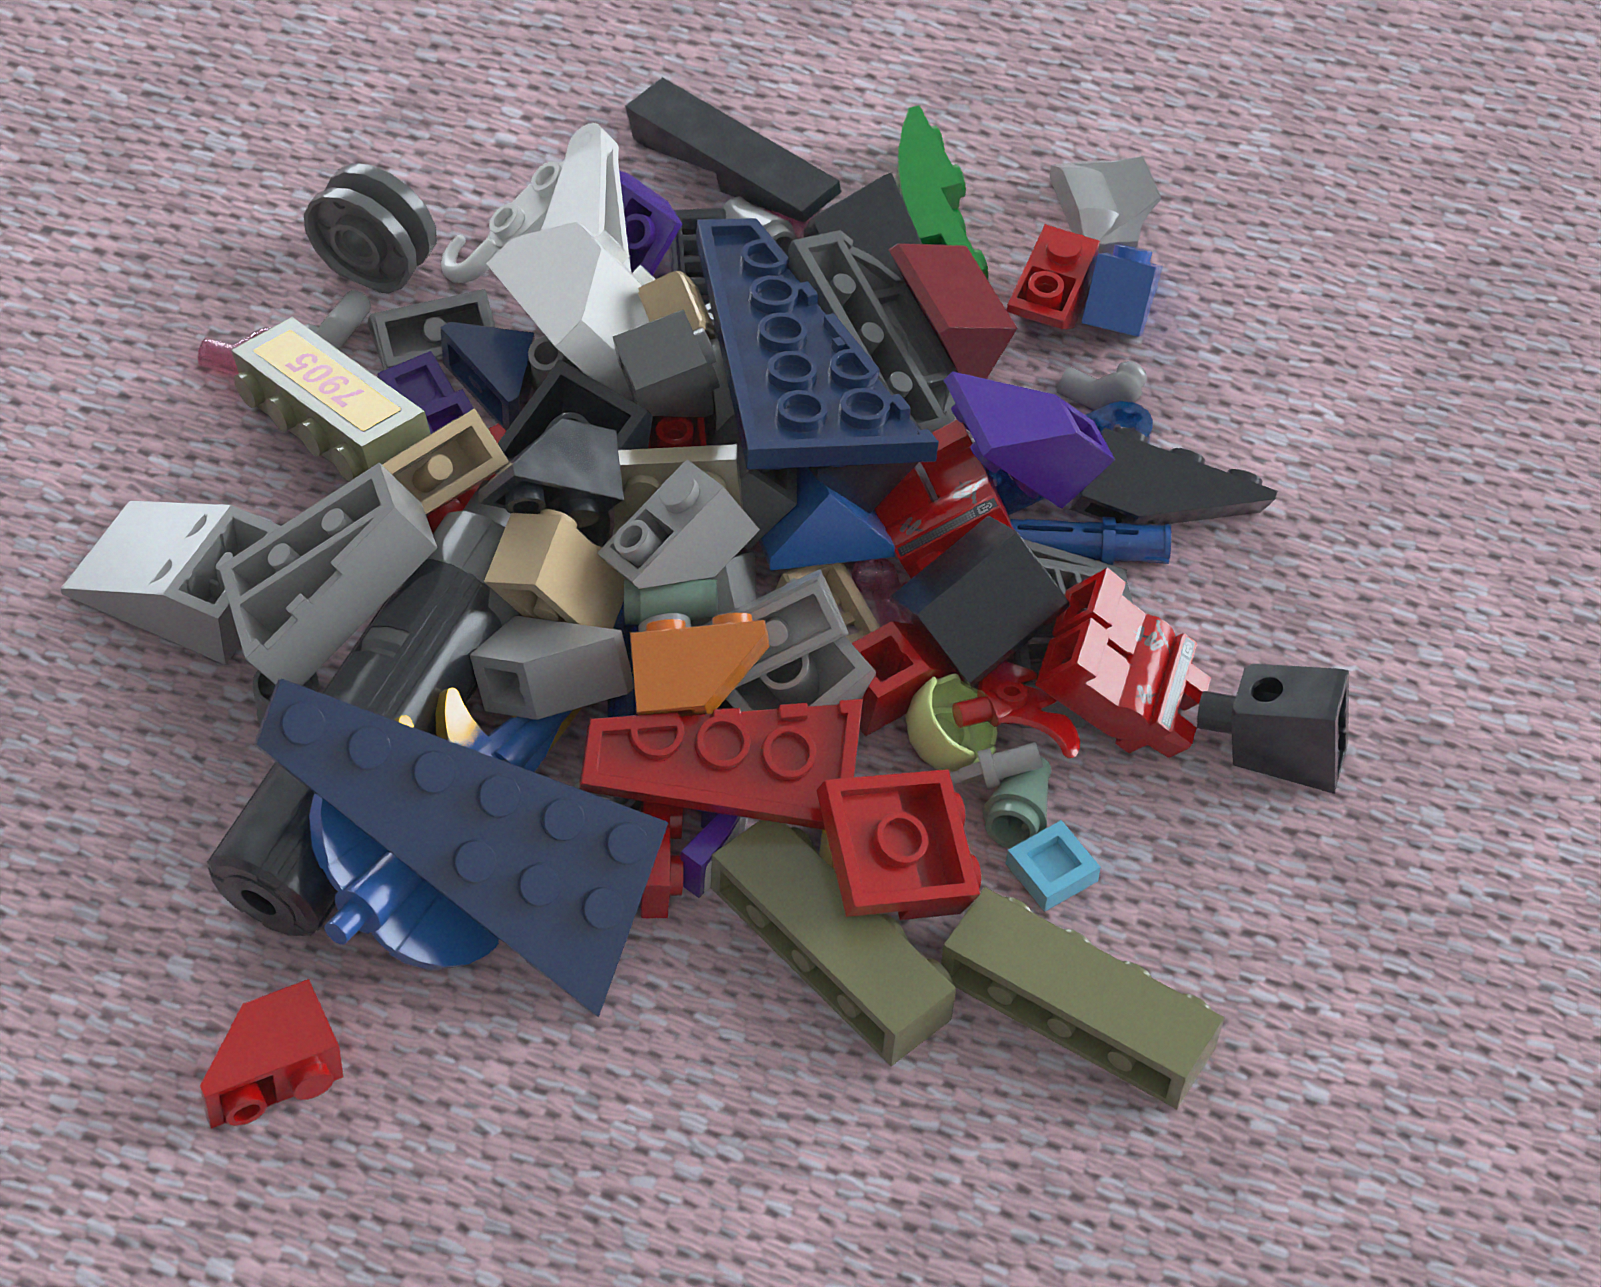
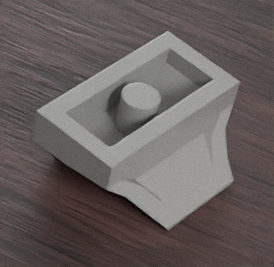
[1050,156,1161,254]

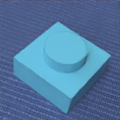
[1005,820,1101,912]

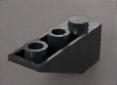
[1070,427,1278,525]

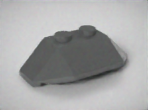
[788,230,958,433]

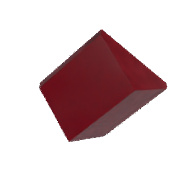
[888,244,1018,379]

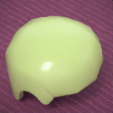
[905,673,998,772]

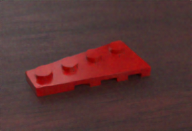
[579,699,863,830]

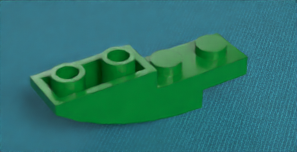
[895,105,988,280]

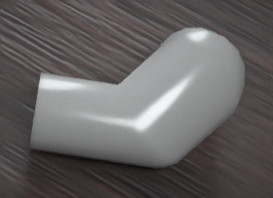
[304,290,371,350]
[1057,361,1147,413]

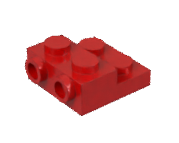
[816,769,981,920]

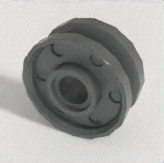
[303,163,437,294]

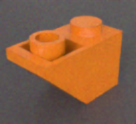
[630,613,769,716]

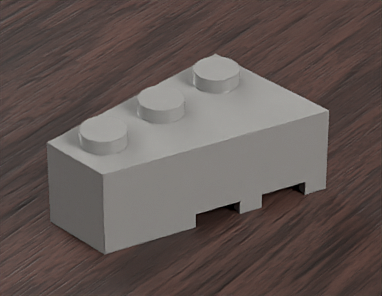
[219,462,437,686]

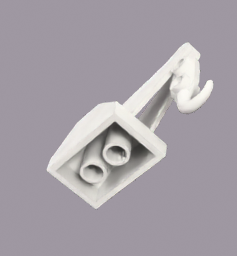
[441,123,656,403]

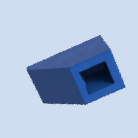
[1082,244,1163,337]

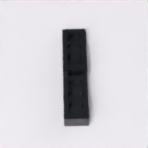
[625,77,842,223]

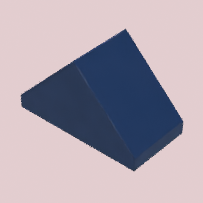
[440,322,535,431]

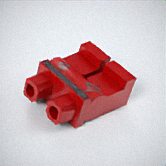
[874,420,1014,579]
[1035,568,1211,758]

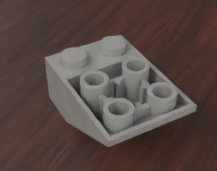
[61,501,280,665]

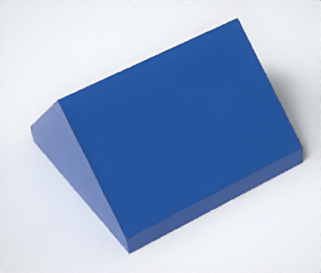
[759,467,895,570]

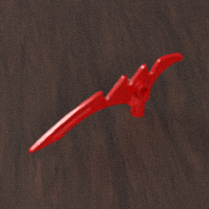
[902,581,1080,759]

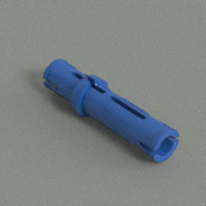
[1010,517,1172,565]

